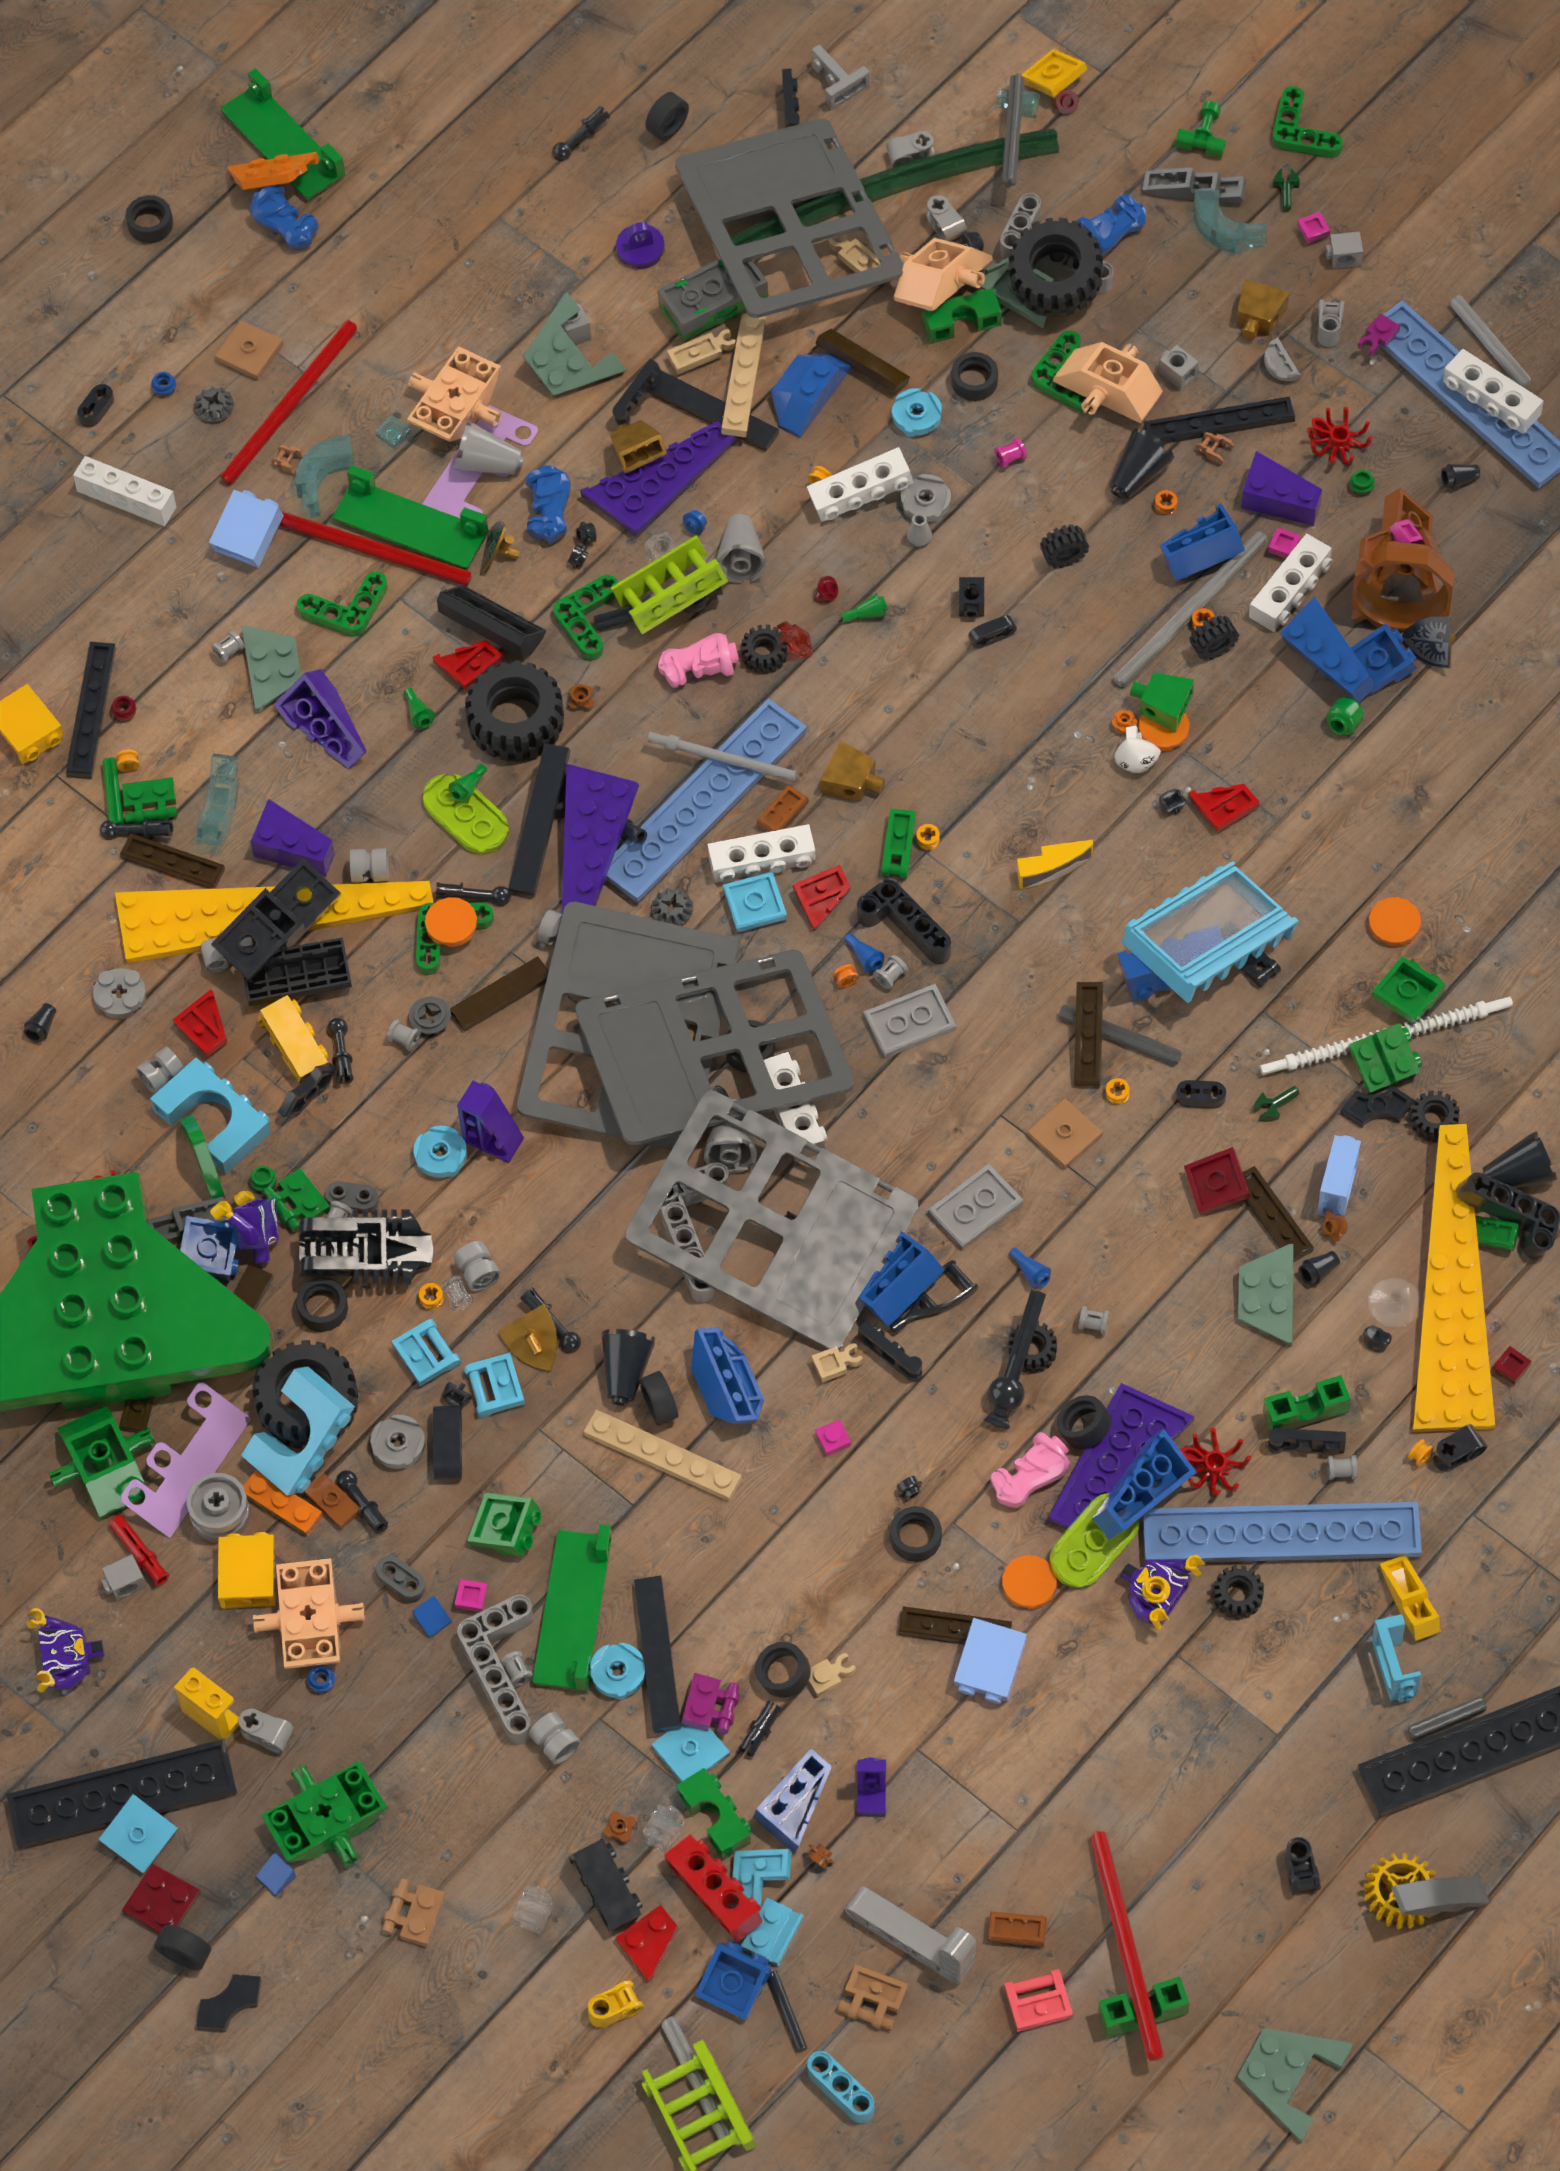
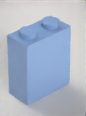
[209,490,284,568]
[954,1618,1027,1704]

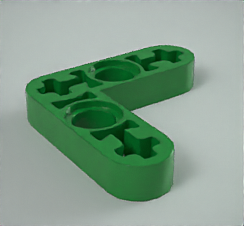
[1273,86,1343,158]
[1031,331,1092,413]
[297,571,388,637]
[553,575,618,660]
[416,903,494,975]
[180,1115,225,1199]

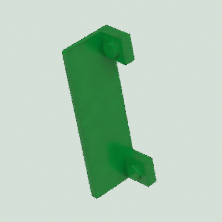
[221,68,346,200]
[332,465,489,570]
[533,1524,612,1691]

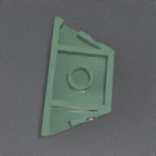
[969,258,1053,329]
[242,626,302,714]
[1238,1244,1293,1346]

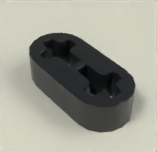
[77,384,114,427]
[968,615,1017,649]
[1176,1080,1226,1109]

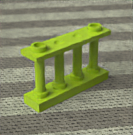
[611,535,728,634]
[641,2039,757,2171]

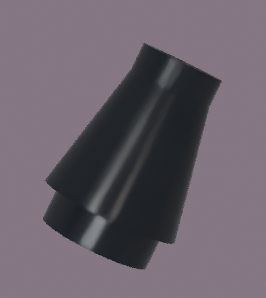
[1441,464,1480,489]
[23,1003,57,1042]
[1299,1251,1340,1285]

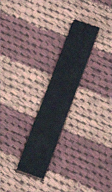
[648,370,779,451]
[1143,396,1295,444]
[66,642,116,779]
[509,743,571,896]
[634,1575,681,1733]

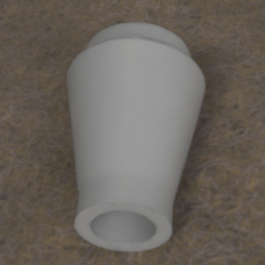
[907,513,932,547]

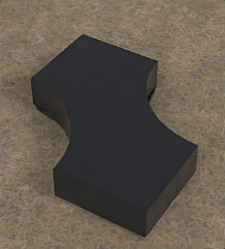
[278,1063,336,1118]
[1340,1086,1415,1128]
[197,1974,262,2032]

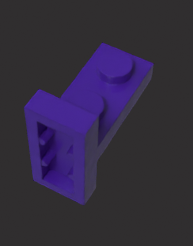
[857,1757,886,1816]

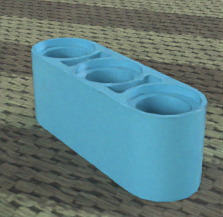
[807,2051,874,2124]

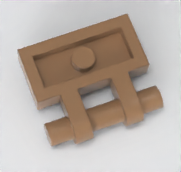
[381,1879,446,1947]
[838,1964,909,2030]

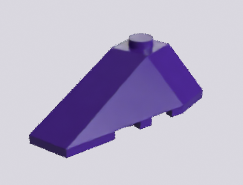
[274,669,367,768]

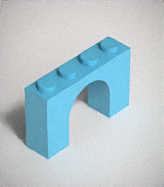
[150,1058,272,1175]
[241,1367,355,1496]

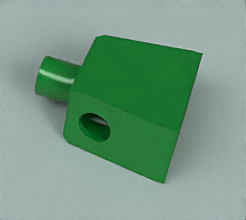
[1130,673,1194,732]

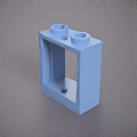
[1317,1135,1361,1216]

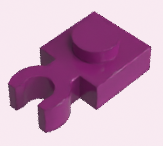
[1358,313,1400,356]

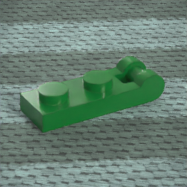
[882,808,916,878]

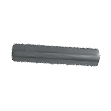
[1408,1696,1487,1741]

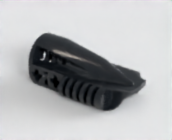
[298,1209,434,1285]

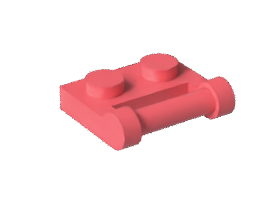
[1004,1969,1073,2032]

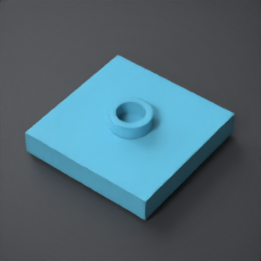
[723,871,787,933]
[651,1724,730,1782]
[99,1794,178,1874]

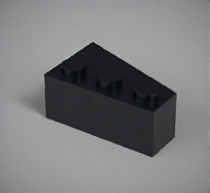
[568,1838,643,1931]

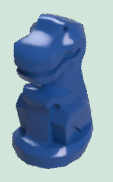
[249,184,319,250]
[1076,194,1146,255]
[525,465,571,544]

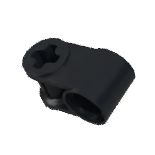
[1433,1424,1487,1472]
[1285,1837,1321,1895]

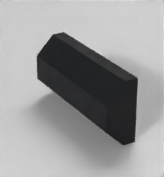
[437,585,547,658]
[243,937,352,1006]

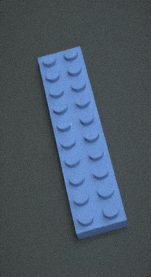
[1366,300,1560,489]
[606,698,807,903]
[1143,1502,1422,1564]

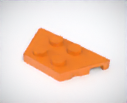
[227,152,319,190]

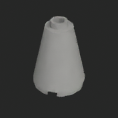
[453,421,525,474]
[716,514,766,584]
[704,1099,757,1174]

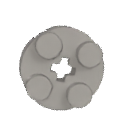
[901,474,951,522]
[93,968,147,1019]
[371,1415,426,1469]

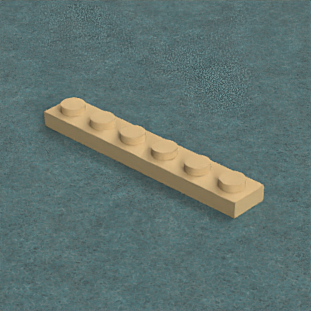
[721,313,766,437]
[584,1409,742,1502]

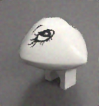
[1115,726,1161,773]

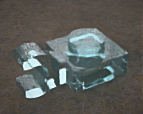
[997,88,1041,118]

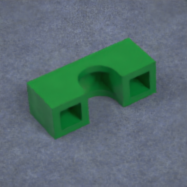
[922,288,1002,344]
[1263,1375,1351,1431]
[676,1768,752,1861]
[1098,1977,1189,2038]

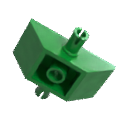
[48,1406,155,1519]
[261,1761,387,1866]

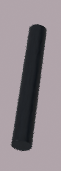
[768,1970,808,2053]

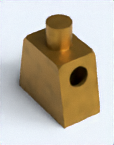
[1237,279,1289,340]
[610,420,667,473]
[820,741,885,801]

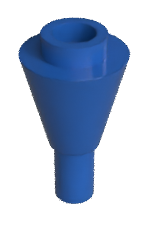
[844,933,885,973]
[1009,1247,1051,1289]

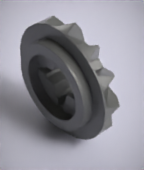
[194,386,234,422]
[652,888,693,925]
[409,996,451,1036]

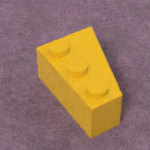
[257,995,329,1082]

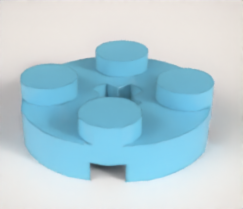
[892,388,942,437]
[414,1126,467,1178]
[591,1643,646,1700]

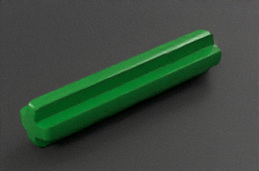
[102,757,123,825]

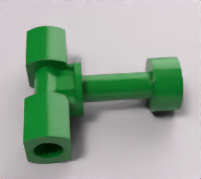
[1175,101,1226,158]

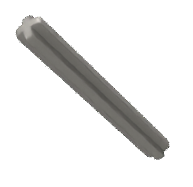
[1450,295,1531,388]
[662,2017,731,2140]

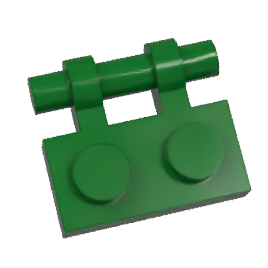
[122,777,178,824]
[263,1168,330,1232]

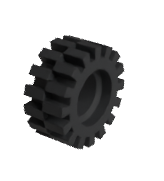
[1040,524,1089,568]
[1189,615,1239,661]
[742,624,788,674]
[1410,1090,1460,1142]
[1008,1321,1057,1374]
[1213,1565,1264,1619]

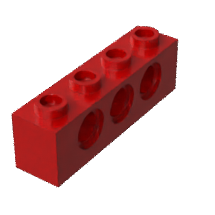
[664,1834,763,1943]

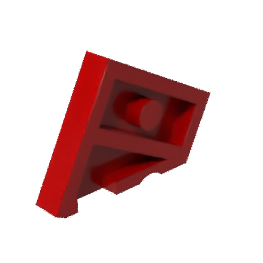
[792,865,851,931]

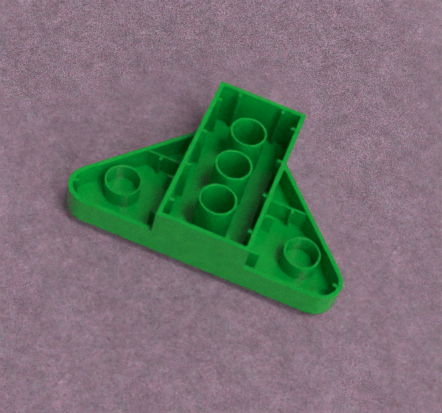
[0,1172,273,1411]

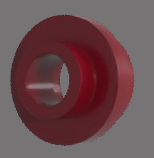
[111,695,137,720]

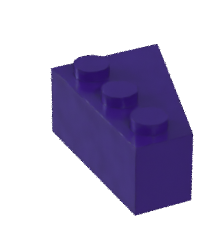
[1241,451,1322,526]
[250,799,335,876]
[457,1081,524,1163]

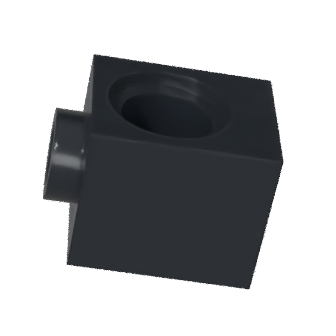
[959,577,984,618]

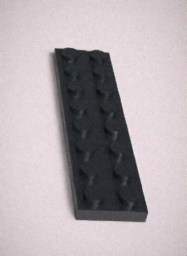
[1357,1686,1560,1817]
[6,1739,238,1849]

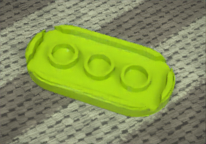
[423,774,509,854]
[1050,1493,1139,1588]

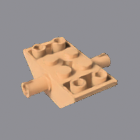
[894,238,993,311]
[1053,342,1163,423]
[407,346,502,442]
[253,1558,365,1669]

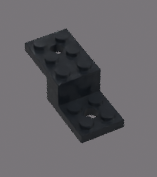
[211,858,341,981]

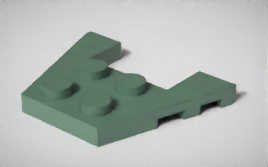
[522,292,626,396]
[1237,2028,1353,2143]

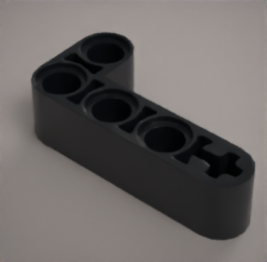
[857,879,951,964]
[1456,1172,1560,1259]

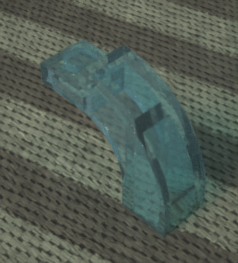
[1194,189,1268,254]
[295,435,354,517]
[197,754,240,846]

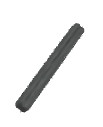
[1059,1005,1182,1065]

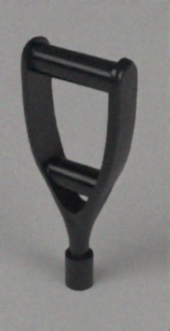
[890,1260,978,1334]

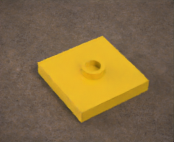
[1021,49,1088,97]

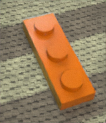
[243,1470,323,1536]

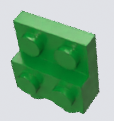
[1371,956,1445,1025]
[1348,1023,1422,1094]
[467,1493,542,1557]

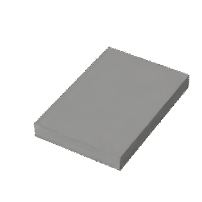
[863,984,957,1058]
[928,1163,1023,1250]

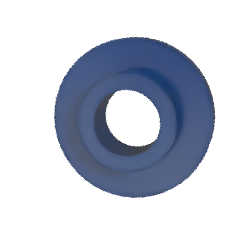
[151,371,176,396]
[683,510,707,535]
[307,1665,335,1693]

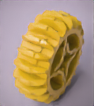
[1363,1853,1436,1929]

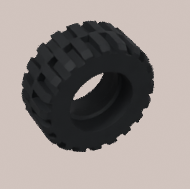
[1008,217,1104,317]
[465,661,564,761]
[252,1340,359,1449]

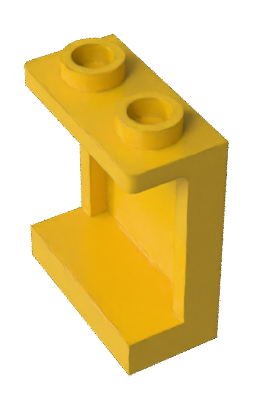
[0,684,64,765]
[218,1532,276,1609]
[174,1667,239,1741]

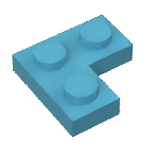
[731,1849,792,1908]

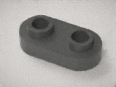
[326,1181,379,1213]
[376,1556,425,1601]

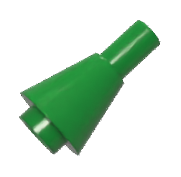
[841,593,888,623]
[403,687,435,728]
[449,764,487,803]

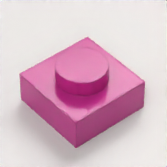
[1297,212,1330,244]
[1389,519,1423,544]
[1268,527,1301,559]
[815,1419,851,1457]
[455,1579,488,1612]

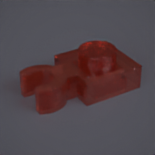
[777,621,813,658]

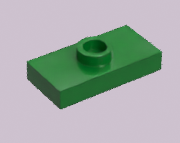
[1475,1215,1520,1251]

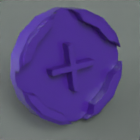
[616,222,665,269]

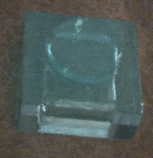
[375,415,411,449]

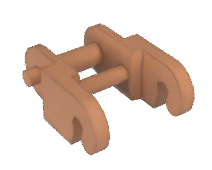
[1196,432,1234,464]
[271,445,309,476]

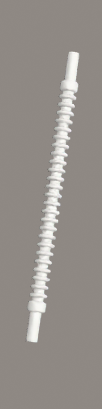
[1259,997,1513,1076]

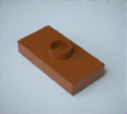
[757,785,809,832]
[304,1473,360,1530]
[988,1911,1047,1947]

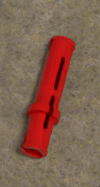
[109,1515,169,1586]

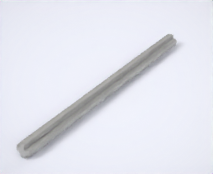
[1114,531,1267,687]

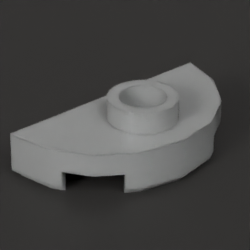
[1264,338,1300,381]

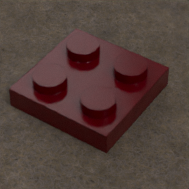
[1184,1147,1251,1216]
[122,1863,201,1934]

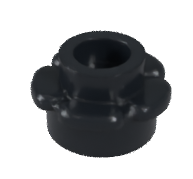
[576,521,597,546]
[567,544,589,568]
[896,1476,922,1500]

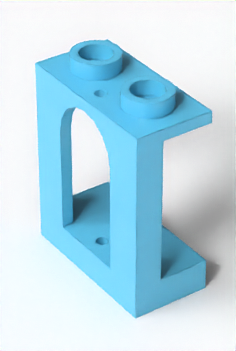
[1372,1614,1421,1702]

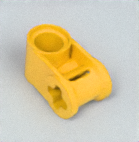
[588,1981,644,2028]

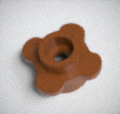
[568,684,594,709]
[1321,1211,1348,1242]
[604,1812,636,1842]
[807,1843,834,1869]

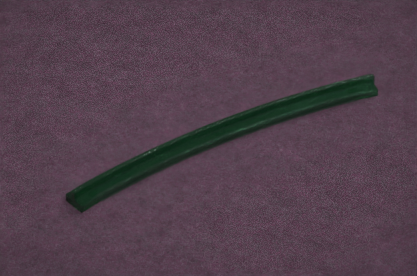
[730,129,1059,246]

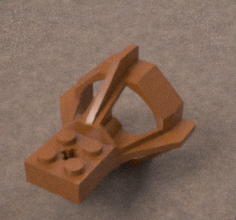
[1351,488,1455,631]

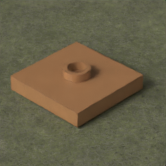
[215,320,283,380]
[1027,1098,1103,1169]

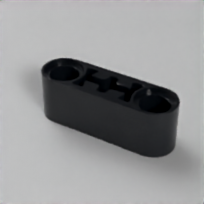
[433,1405,462,1481]

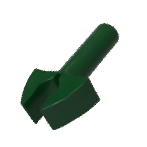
[1273,168,1300,211]
[1253,1086,1300,1122]

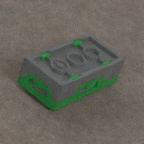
[658,259,768,342]

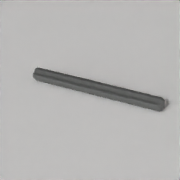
[1002,73,1024,188]

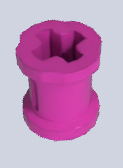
[994,438,1027,468]

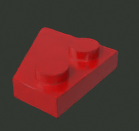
[432,640,503,691]
[1188,784,1260,832]
[172,989,227,1058]
[615,1904,678,1982]

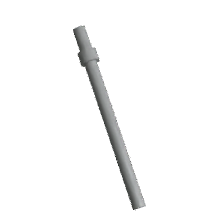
[647,732,797,781]

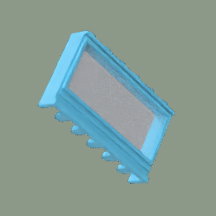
[1121,861,1299,1003]

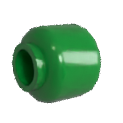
[1326,697,1364,735]

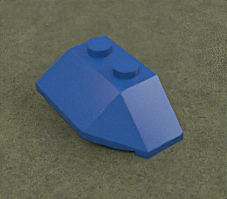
[771,354,852,438]
[691,1327,764,1424]

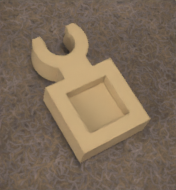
[812,1344,863,1383]
[808,1653,856,1698]

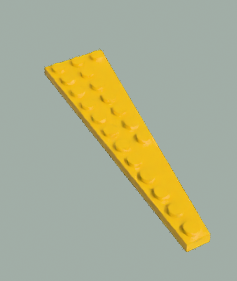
[115,881,434,964]
[1413,1124,1495,1433]

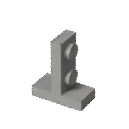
[811,44,870,110]

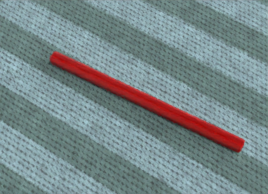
[220,320,357,485]
[279,511,472,586]
[1090,1831,1164,2061]

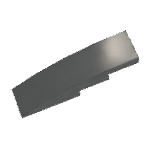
[1142,167,1247,203]
[149,1197,229,1245]
[1391,1877,1490,1916]

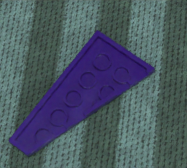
[580,421,736,537]
[562,764,639,914]
[1049,1383,1195,1530]

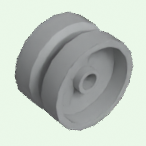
[187,1473,250,1543]

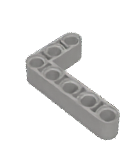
[1000,193,1113,294]
[659,1162,730,1303]
[457,1595,534,1744]
[844,1886,976,1984]

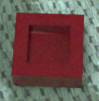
[1493,1346,1532,1385]

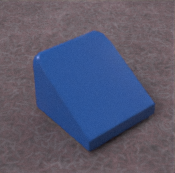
[412,1596,452,1638]
[256,1852,296,1896]

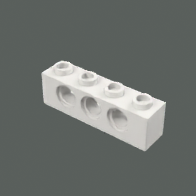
[1443,349,1544,434]
[807,447,914,522]
[73,456,176,526]
[1249,533,1333,632]
[708,824,816,883]
[764,1052,828,1162]

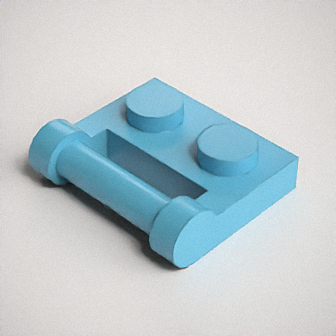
[391,1319,461,1386]
[464,1353,525,1418]

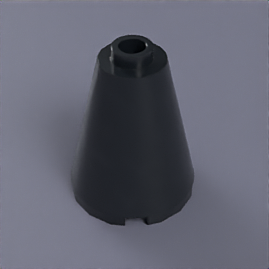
[1109,428,1175,499]
[1482,1131,1557,1189]
[601,1329,655,1406]

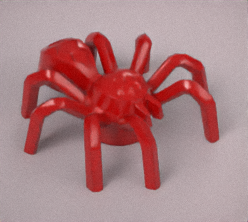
[1308,407,1373,466]
[1180,1428,1252,1497]

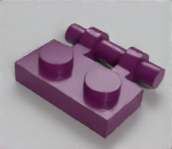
[681,1673,740,1734]

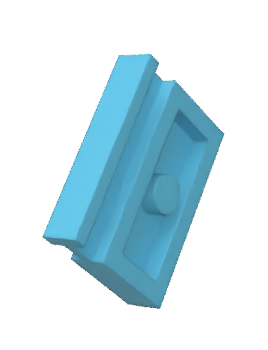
[741,1898,804,1967]

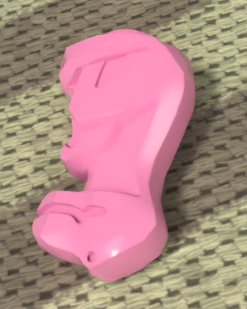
[658,633,739,688]
[990,1432,1071,1508]

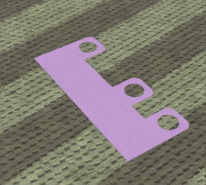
[422,405,538,518]
[121,1383,251,1538]

